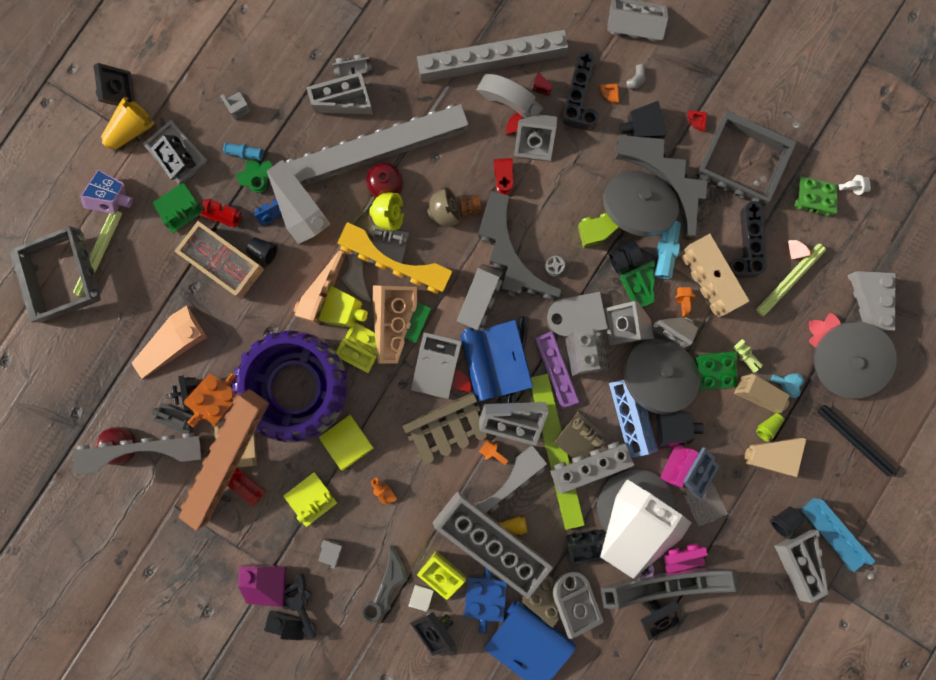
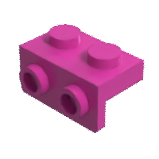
[660,446,699,488]
[662,543,707,573]

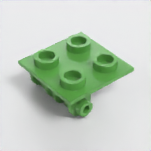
[795,176,837,216]

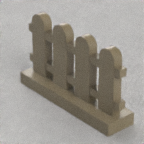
[403,392,487,464]

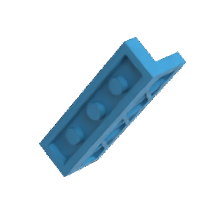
[799,498,875,572]

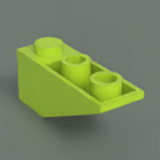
[578,213,620,248]

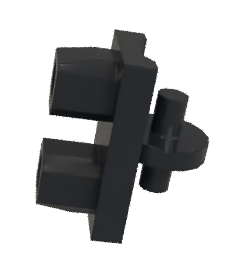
[166,375,197,412]

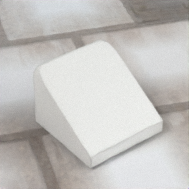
[409,585,434,612]

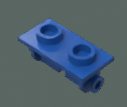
[254,199,282,227]

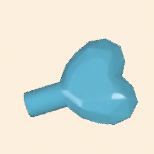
[771,373,804,398]

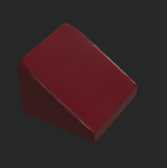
[533,72,552,96]

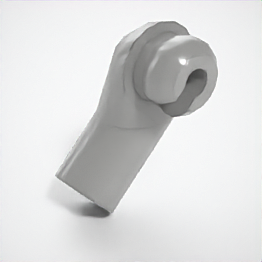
[627,64,645,89]

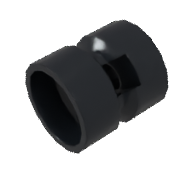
[609,241,644,275]

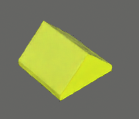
[417,551,466,600]

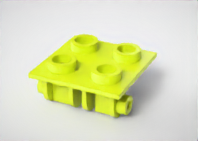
[283,472,337,527]

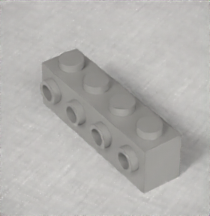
[550,441,634,493]

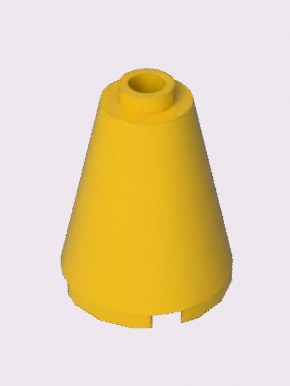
[101,97,154,150]

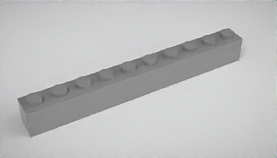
[285,104,468,186]

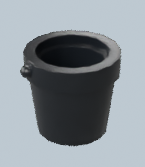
[246,237,278,266]
[770,506,804,539]

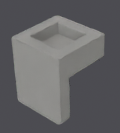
[220,92,251,120]
[318,538,344,569]

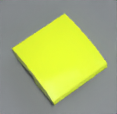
[336,322,378,373]
[319,415,374,471]

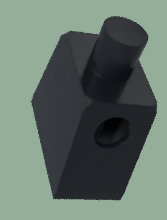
[619,101,667,139]
[656,411,704,449]

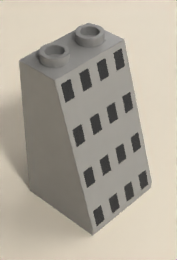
[565,329,610,377]

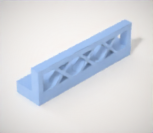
[609,380,658,458]

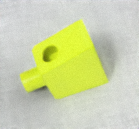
[318,286,368,328]

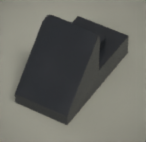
[264,610,304,640]

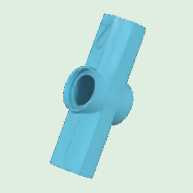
[655,221,681,279]

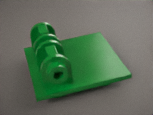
[152,182,203,234]
[695,351,737,391]

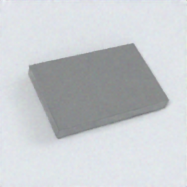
[143,120,209,185]

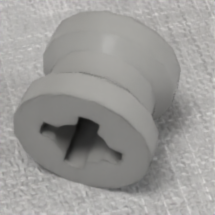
[545,256,565,277]

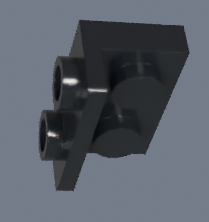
[150,135,196,179]
[565,529,606,566]

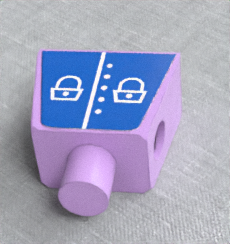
[81,170,133,214]

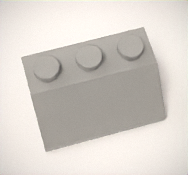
[607,0,668,41]

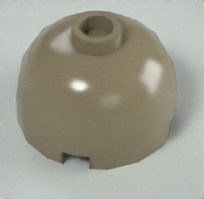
[428,187,462,226]

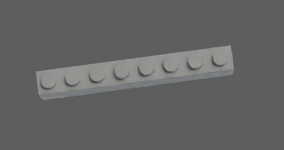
[417,30,568,83]

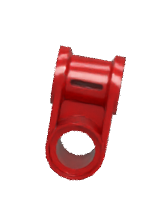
[494,158,513,195]

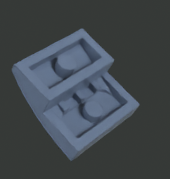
[684,447,720,499]

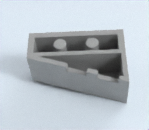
[306,72,373,115]
[847,271,895,333]
[774,529,828,603]

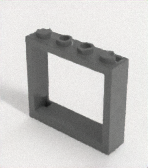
[695,111,796,207]
[10,226,101,323]

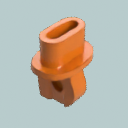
[675,287,696,318]
[479,439,508,465]
[371,477,398,504]

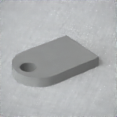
[547,292,608,337]
[553,572,604,639]

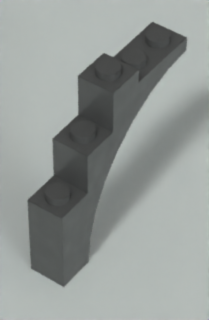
[615,135,710,239]
[478,191,561,301]
[601,568,740,609]

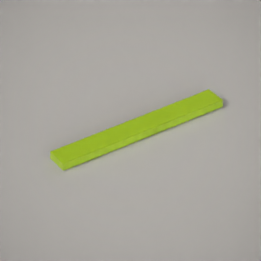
[531,374,584,530]

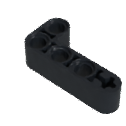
[562,51,599,131]
[728,201,767,278]

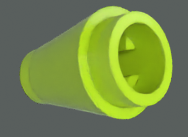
[756,413,784,441]

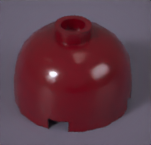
[366,162,404,199]
[95,427,136,465]

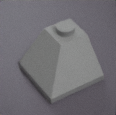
[514,114,557,161]
[604,301,654,346]
[652,317,698,348]

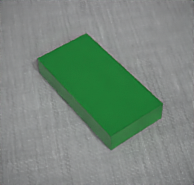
[404,302,431,344]

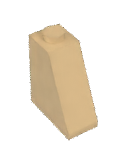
[734,374,790,413]
[745,438,806,477]

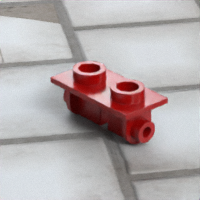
[200,199,243,228]
[227,467,265,507]

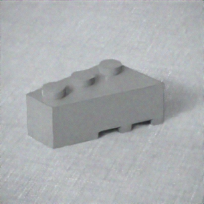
[457,264,503,330]
[479,402,549,446]

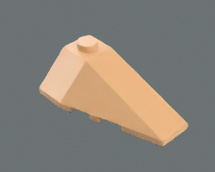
[294,250,345,325]
[373,286,417,364]
[132,306,207,379]

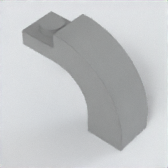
[476,74,543,119]

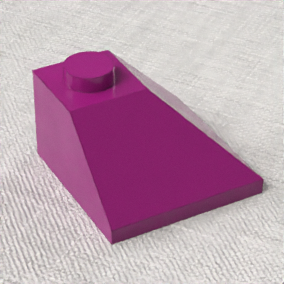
[238,563,286,607]

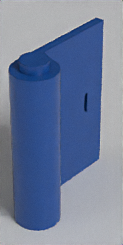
[460,320,533,402]
[483,601,576,680]

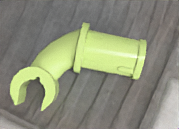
[734,339,763,373]

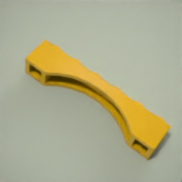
[338,222,452,294]

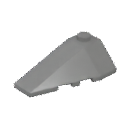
[267,160,331,244]

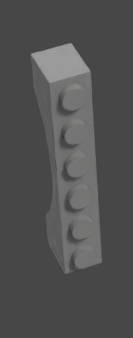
[72,433,201,475]
[475,445,547,513]

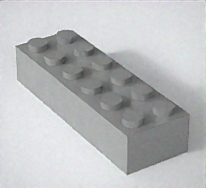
[433,491,553,599]

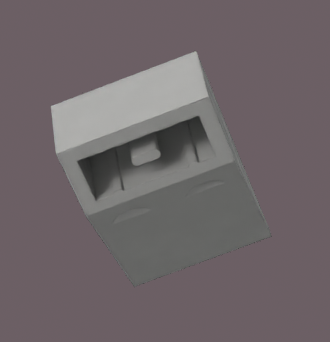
[411,332,462,399]

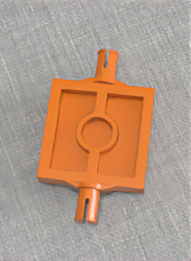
[184,373,236,427]

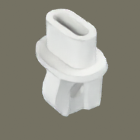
[839,175,871,195]

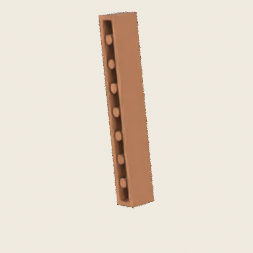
[179,389,269,531]

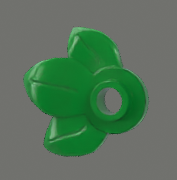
[236,158,273,193]

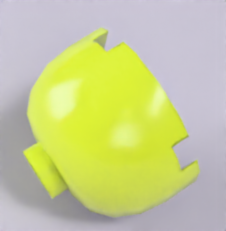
[369,193,404,231]

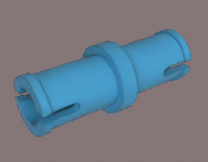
[223,142,263,161]

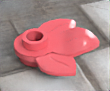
[809,313,841,347]

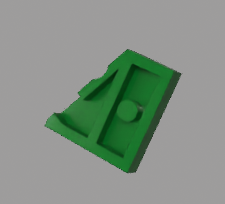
[619,261,655,308]

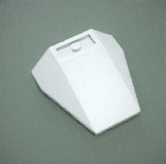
[600,480,692,579]

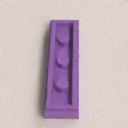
[534,332,580,410]

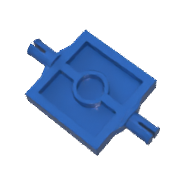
[464,567,507,634]

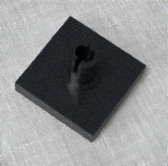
[93,63,135,106]
[640,599,683,641]
[410,611,456,656]

